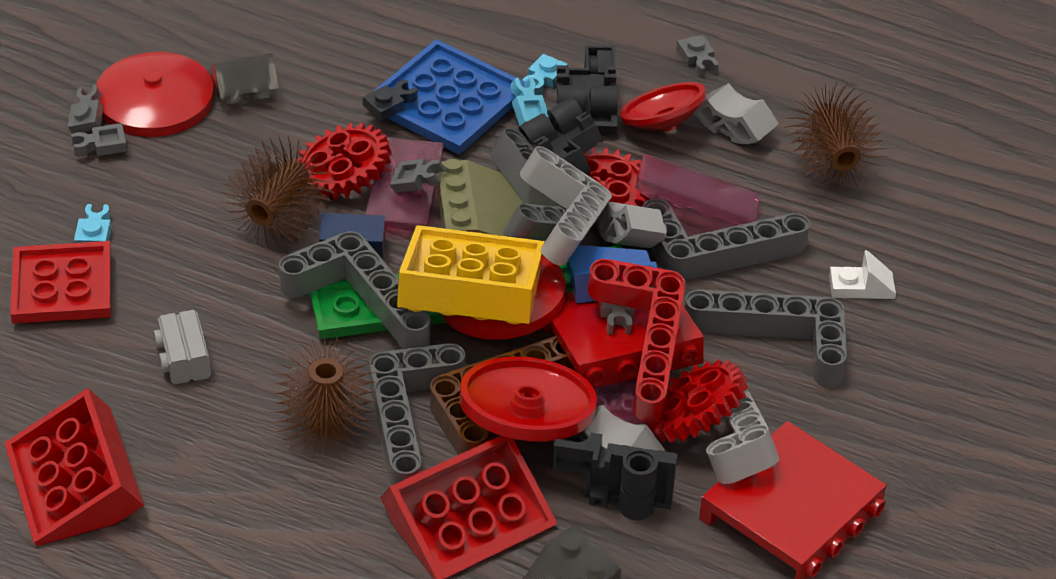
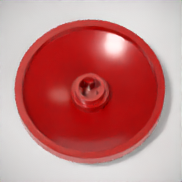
[96,52,214,137]
[440,255,567,340]
[459,357,597,441]

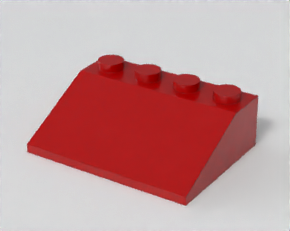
[4,388,144,546]
[380,436,558,579]

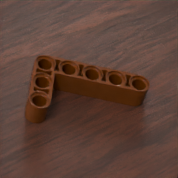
[430,336,577,455]

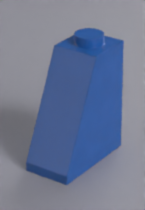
[566,245,657,303]

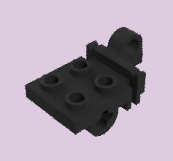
[556,45,618,134]
[519,97,603,175]
[553,432,678,520]

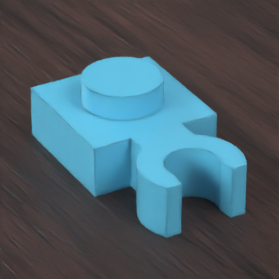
[522,54,568,95]
[510,77,548,125]
[74,204,111,243]

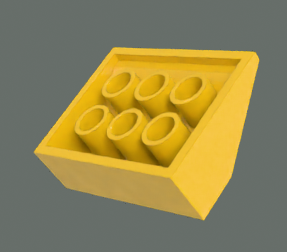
[397,225,545,324]

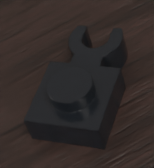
[363,80,418,121]

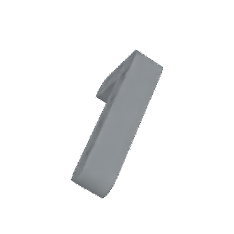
[520,146,612,266]

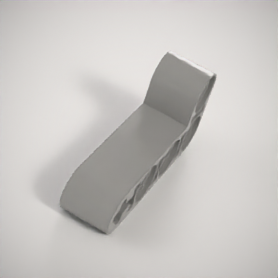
[706,389,779,484]

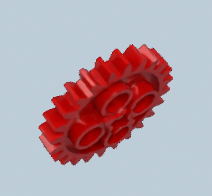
[295,123,392,200]
[584,148,653,207]
[645,359,748,443]

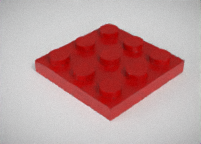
[10,241,111,324]

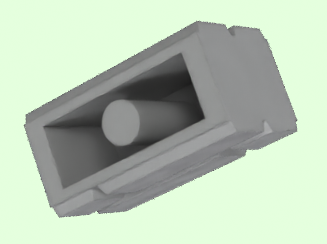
[153,310,211,385]

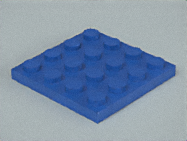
[374,39,525,155]

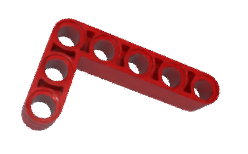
[587,259,685,422]

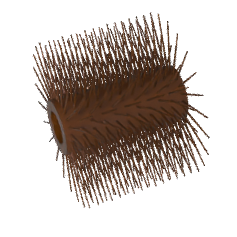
[783,82,890,192]
[220,136,335,249]
[274,336,377,458]

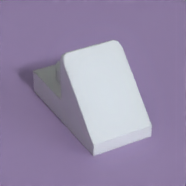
[829,250,896,299]

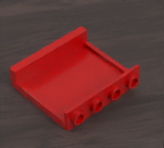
[542,292,704,388]
[699,421,887,579]

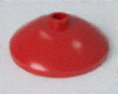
[620,82,707,132]

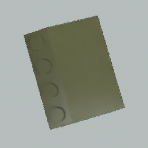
[437,159,524,236]

